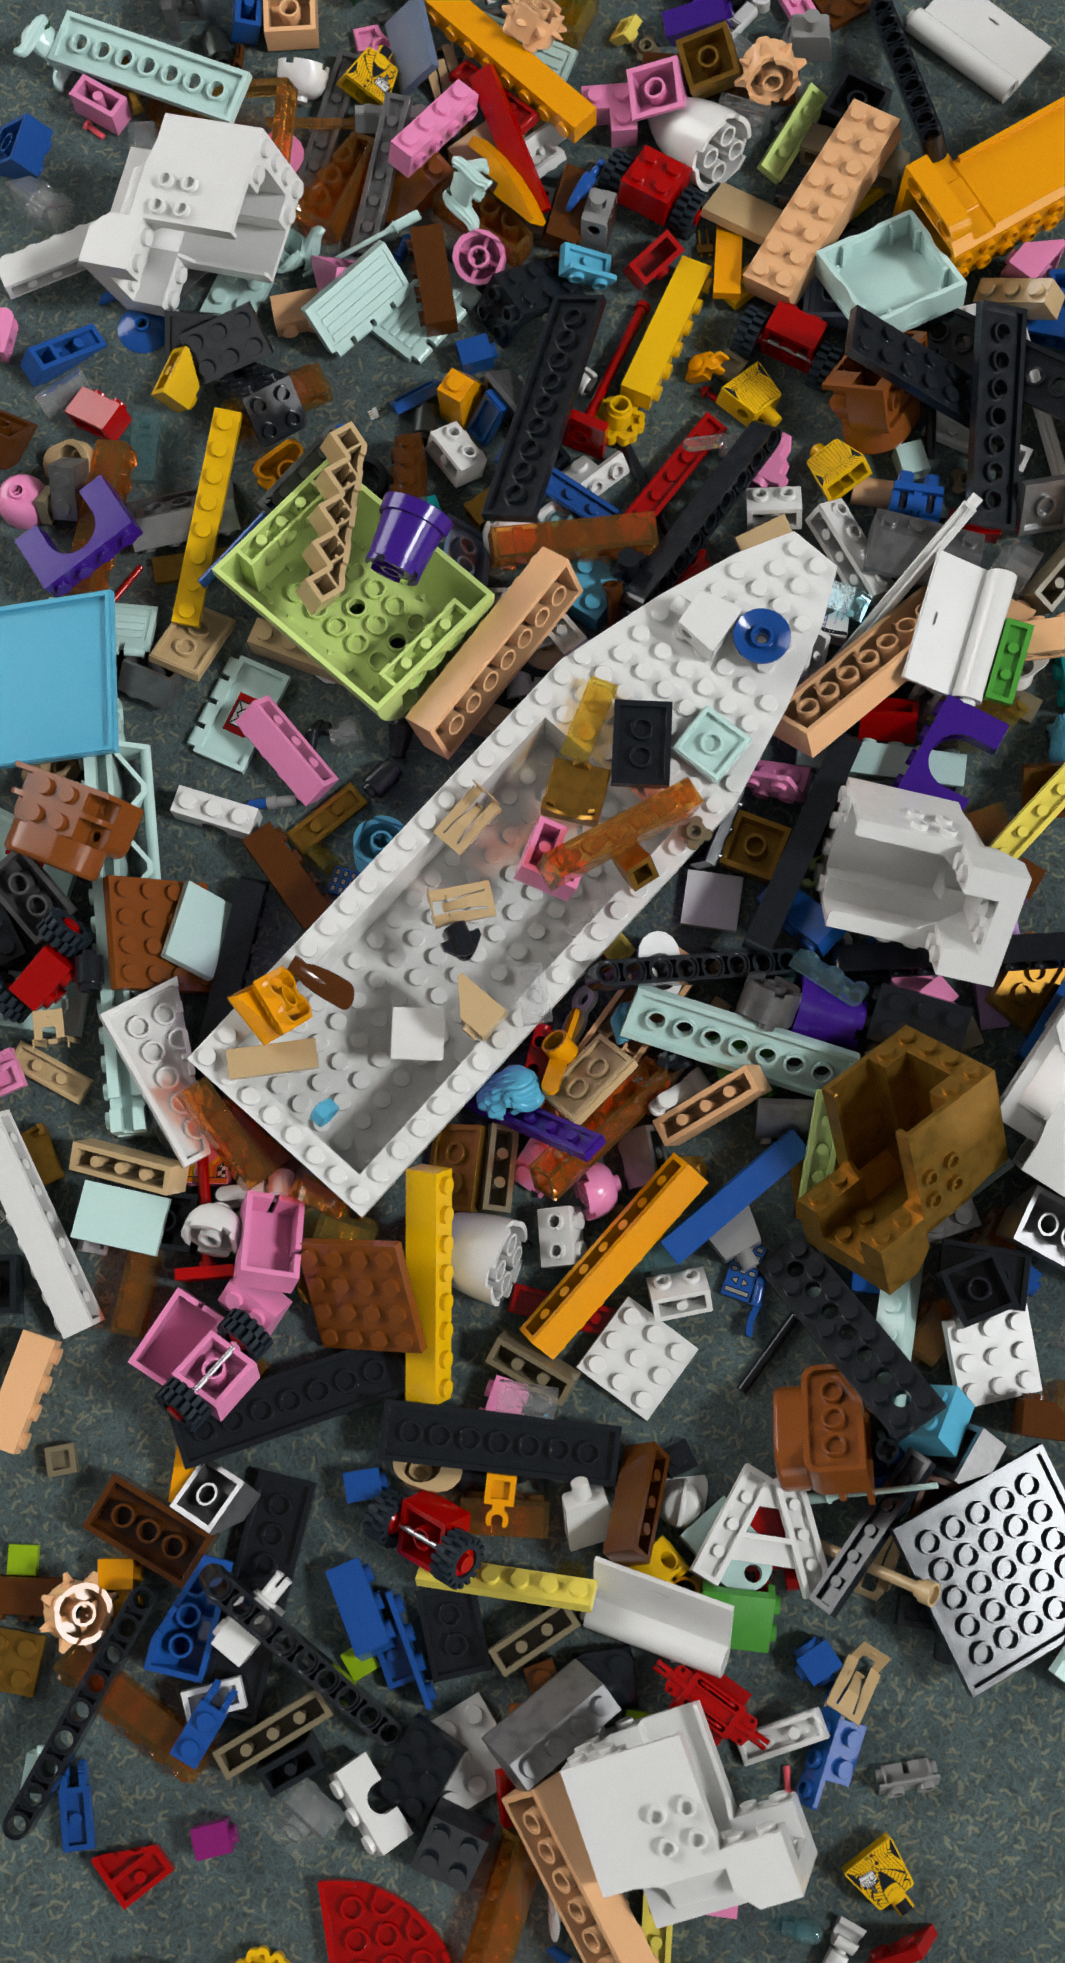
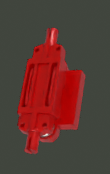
[652,1658,770,1751]

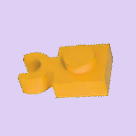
[685,351,730,384]
[484,1472,517,1528]

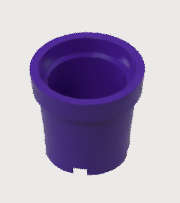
[365,491,453,586]
[789,971,867,1051]

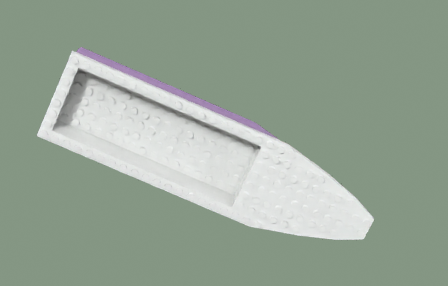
[187,531,838,1218]

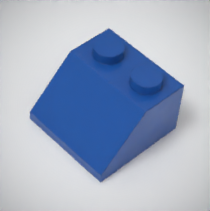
[0,113,53,182]

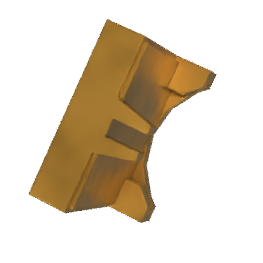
[540,757,611,828]
[21,1123,67,1187]

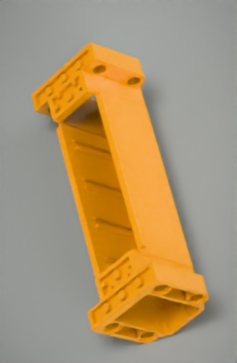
[892,96,1065,278]

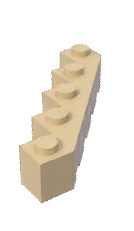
[295,421,367,615]

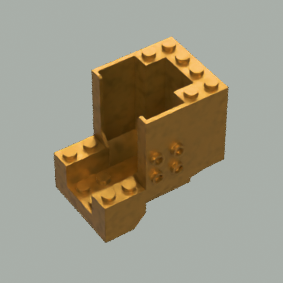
[797,1025,1009,1295]

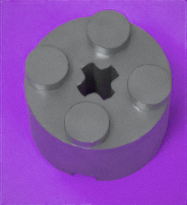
[735,971,803,1032]

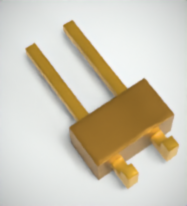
[697,229,713,259]

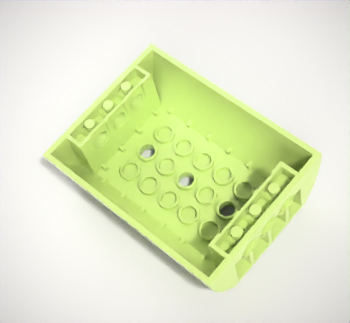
[212,459,495,721]

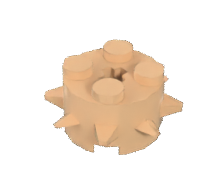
[501,0,567,53]
[734,36,807,105]
[39,1571,117,1654]

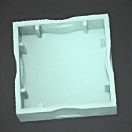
[815,209,967,332]

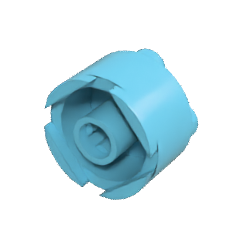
[353,815,404,873]

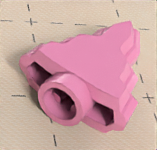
[748,432,792,488]

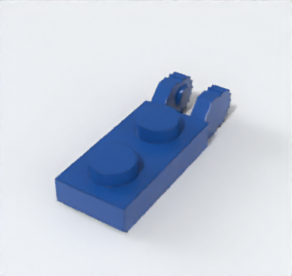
[169,1679,238,1770]
[58,1759,96,1853]

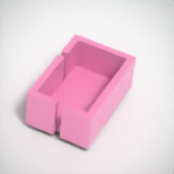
[233,1190,305,1294]
[128,1287,225,1386]

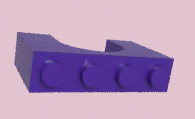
[662,0,734,46]
[15,474,143,598]
[892,694,1010,812]

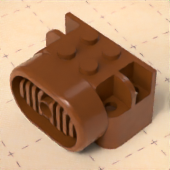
[822,330,928,454]
[4,760,144,882]
[773,1364,876,1505]

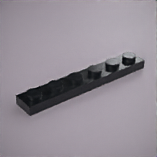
[808,1446,937,1618]

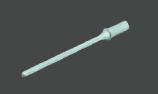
[302,209,422,278]
[807,1482,938,1504]

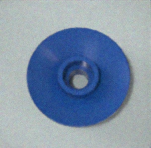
[118,310,165,354]
[733,608,791,664]

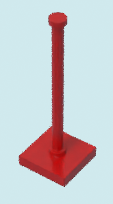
[561,300,651,460]
[174,1098,235,1283]

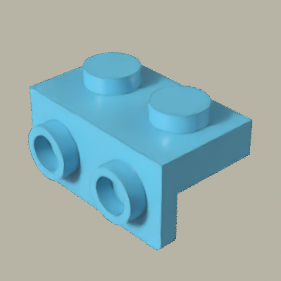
[558,242,617,290]

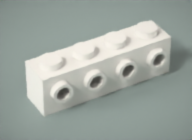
[805,498,895,610]

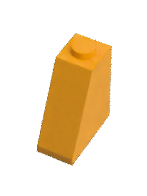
[437,368,486,430]

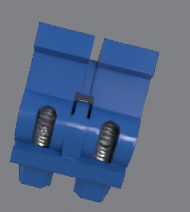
[887,470,944,523]

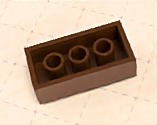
[82,1473,220,1589]

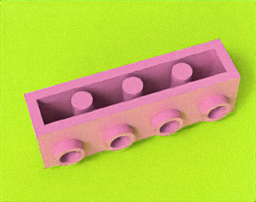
[388,79,479,178]
[235,695,339,807]

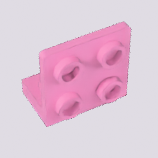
[746,760,814,804]

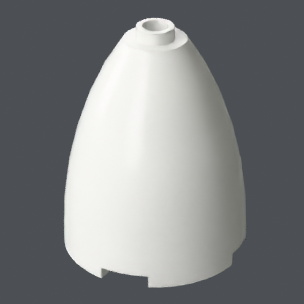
[647,97,751,192]
[451,1212,527,1306]

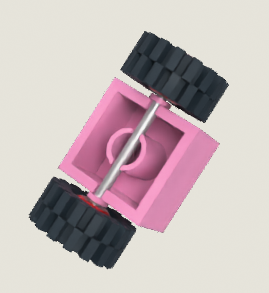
[154,1308,273,1432]

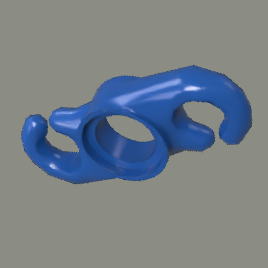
[565,158,605,212]

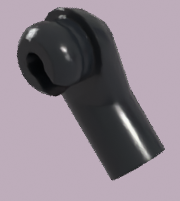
[305,719,332,751]

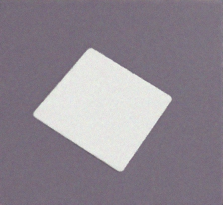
[390,1007,446,1061]

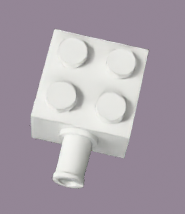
[211,1570,292,1667]

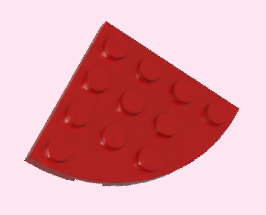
[317,1878,453,1963]

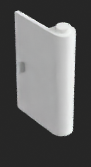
[904,0,1052,104]
[901,550,1018,707]
[580,1556,734,1678]

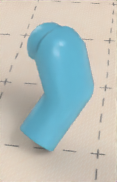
[610,1001,631,1045]

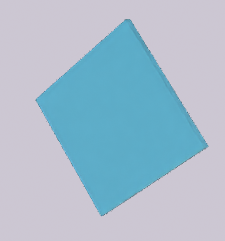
[0,589,119,769]

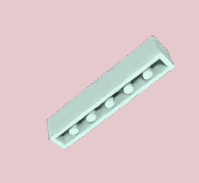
[795,738,967,793]
[864,1262,924,1413]

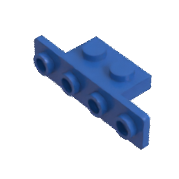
[377,1589,437,1710]
[796,1681,867,1810]

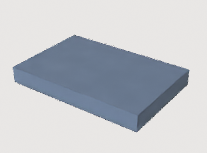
[385,0,439,95]

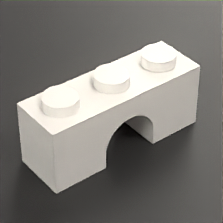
[170,785,263,839]
[328,1752,413,1857]

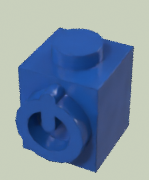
[792,1635,843,1687]

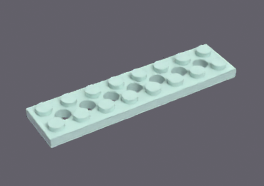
[47,10,253,123]
[620,986,860,1098]

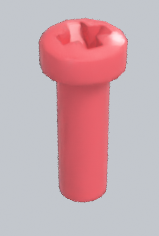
[83,120,106,140]
[782,1765,794,1794]

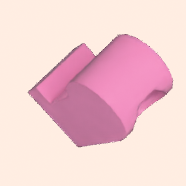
[0,307,19,363]

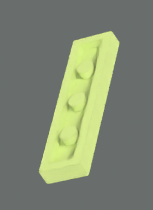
[756,82,828,185]
[798,1089,836,1199]

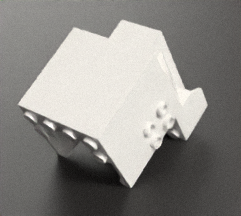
[78,113,304,316]
[813,777,1032,987]
[999,995,1065,1197]
[560,1700,818,1929]

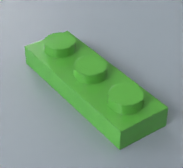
[983,617,1035,707]

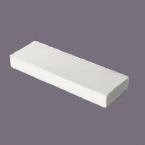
[736,1706,830,1767]

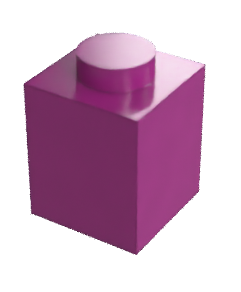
[190,1816,239,1862]

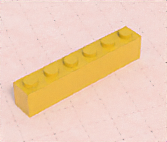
[620,255,713,411]

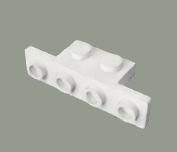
[481,122,567,193]
[537,451,630,534]

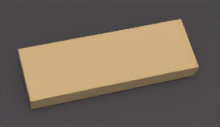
[226,1038,319,1081]
[14,1040,95,1105]

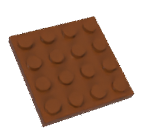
[103,875,215,994]
[299,1238,427,1354]

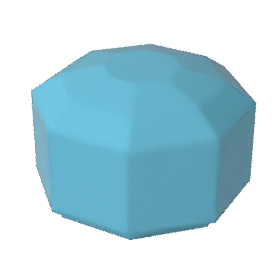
[310,1098,339,1127]

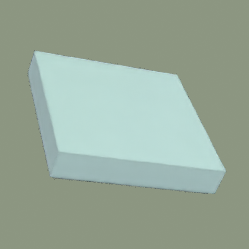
[671,705,753,785]

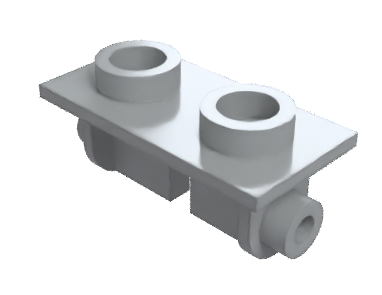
[875,1757,941,1798]

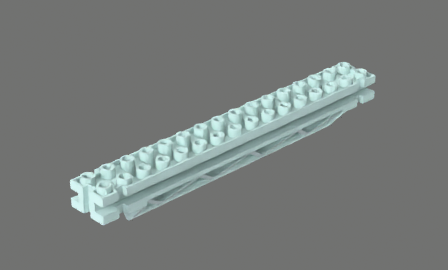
[79,698,161,1140]

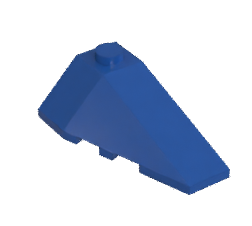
[143,1554,234,1683]

